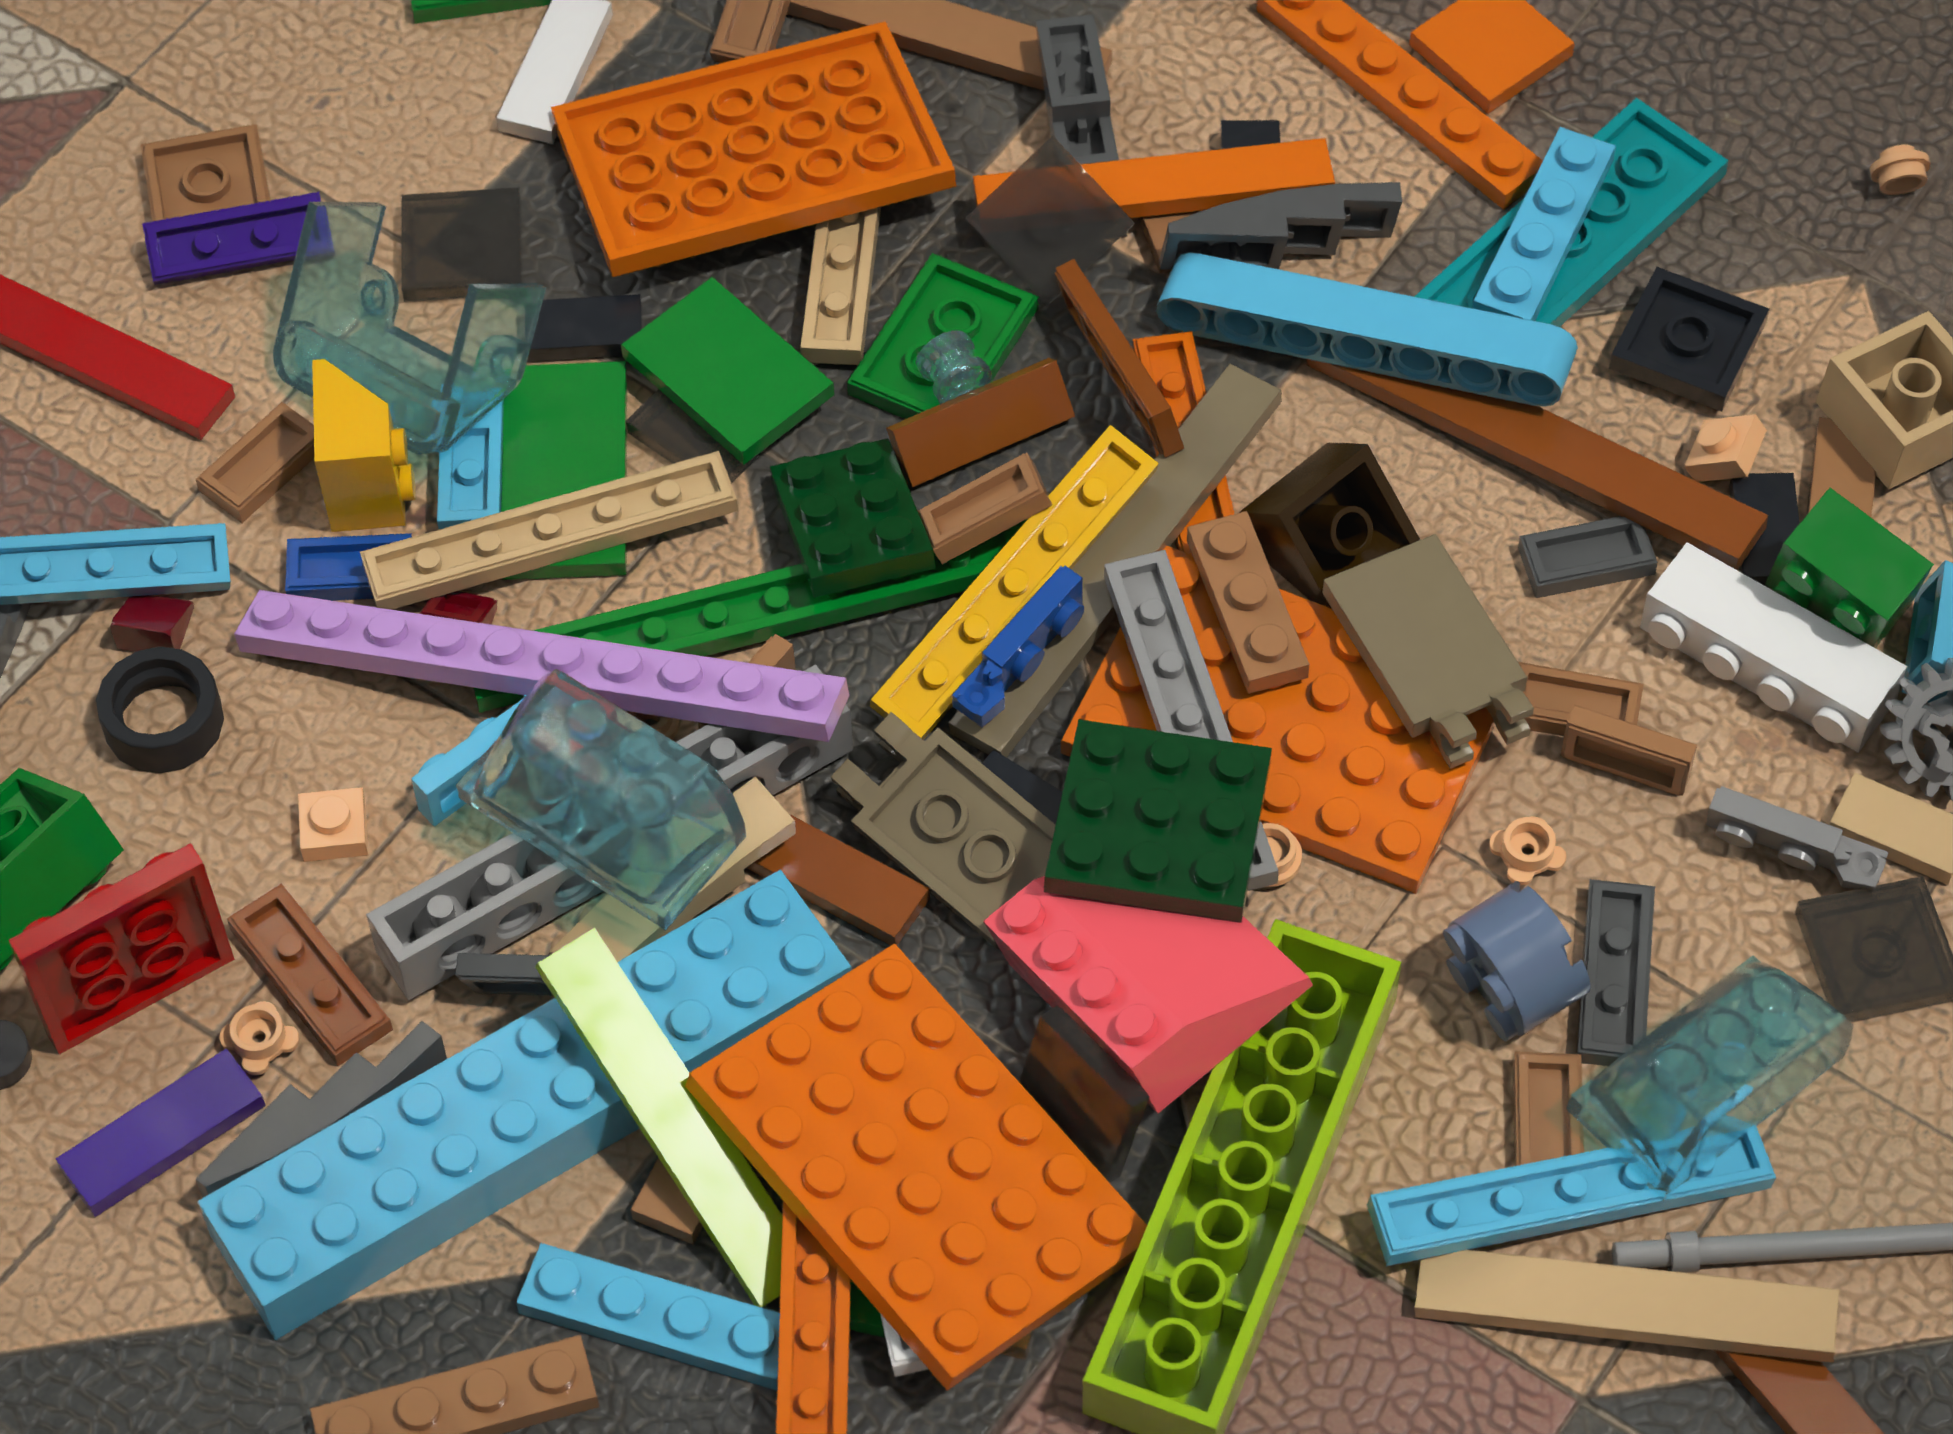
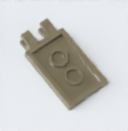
[1323,534,1534,769]
[830,712,1056,949]

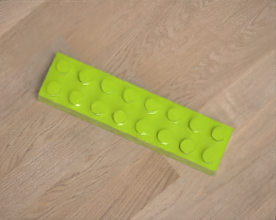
[1082,919,1401,1434]

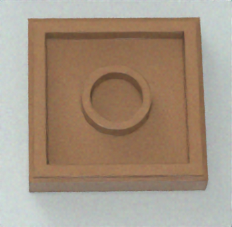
[140,124,271,221]

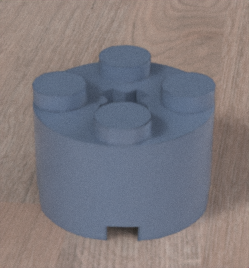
[1443,881,1591,1042]

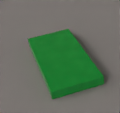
[501,361,627,580]

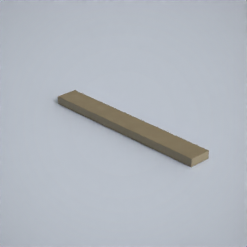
[949,364,1282,758]

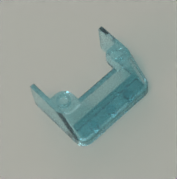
[273,202,546,454]

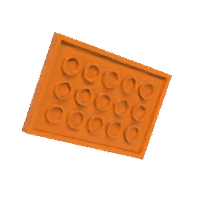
[551,21,956,277]
[1061,545,1495,894]
[685,943,1147,1391]

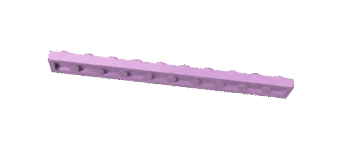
[234,590,850,742]

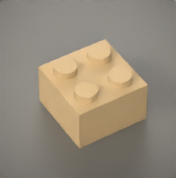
[1816,311,1953,490]

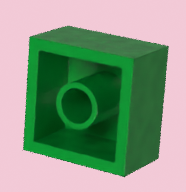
[1765,487,1934,648]

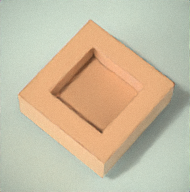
[1684,414,1767,482]
[298,787,368,862]

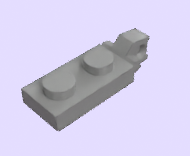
[1706,786,1888,893]

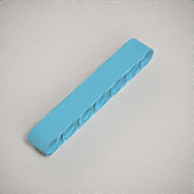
[1156,253,1578,407]

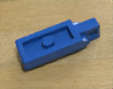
[952,565,1085,727]

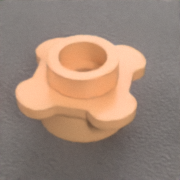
[1489,816,1566,885]
[219,1001,300,1075]

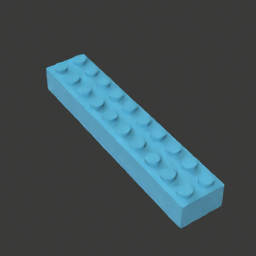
[198,869,852,1340]

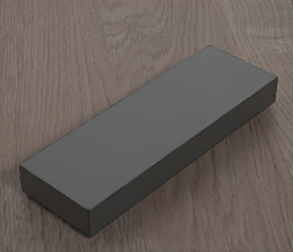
[1576,879,1655,1070]

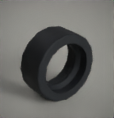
[96,646,224,773]

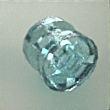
[916,330,992,404]

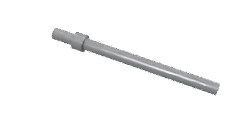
[1612,1223,1953,1273]

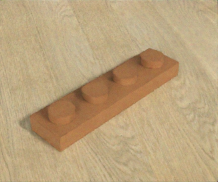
[310,1335,599,1434]

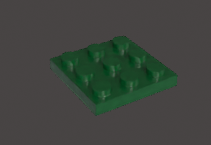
[1044,719,1272,922]

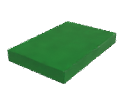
[847,253,1038,419]
[621,277,835,465]

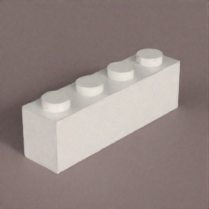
[1640,542,1907,753]

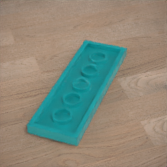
[1414,97,1729,327]

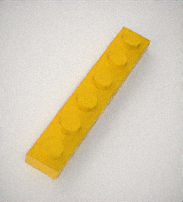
[870,425,1159,740]

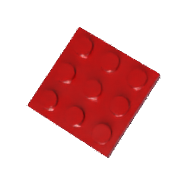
[8,843,235,1055]

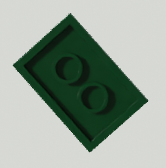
[769,438,936,598]

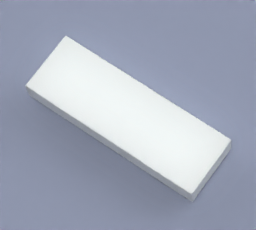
[496,0,613,144]

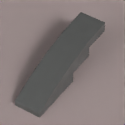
[1036,14,1128,243]
[1159,182,1402,270]
[196,1021,447,1198]

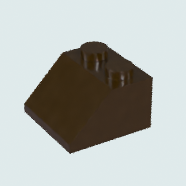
[1239,443,1420,609]

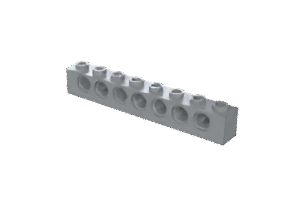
[366,664,853,1001]

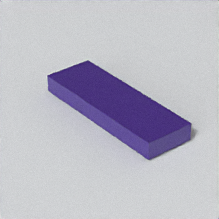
[142,192,331,285]
[55,1048,266,1217]

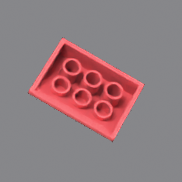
[983,876,1313,1113]

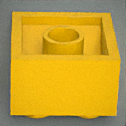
[312,359,416,532]

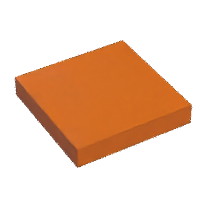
[1409,0,1575,114]

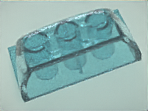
[456,669,746,931]
[1566,955,1853,1201]

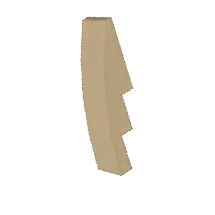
[550,777,796,962]

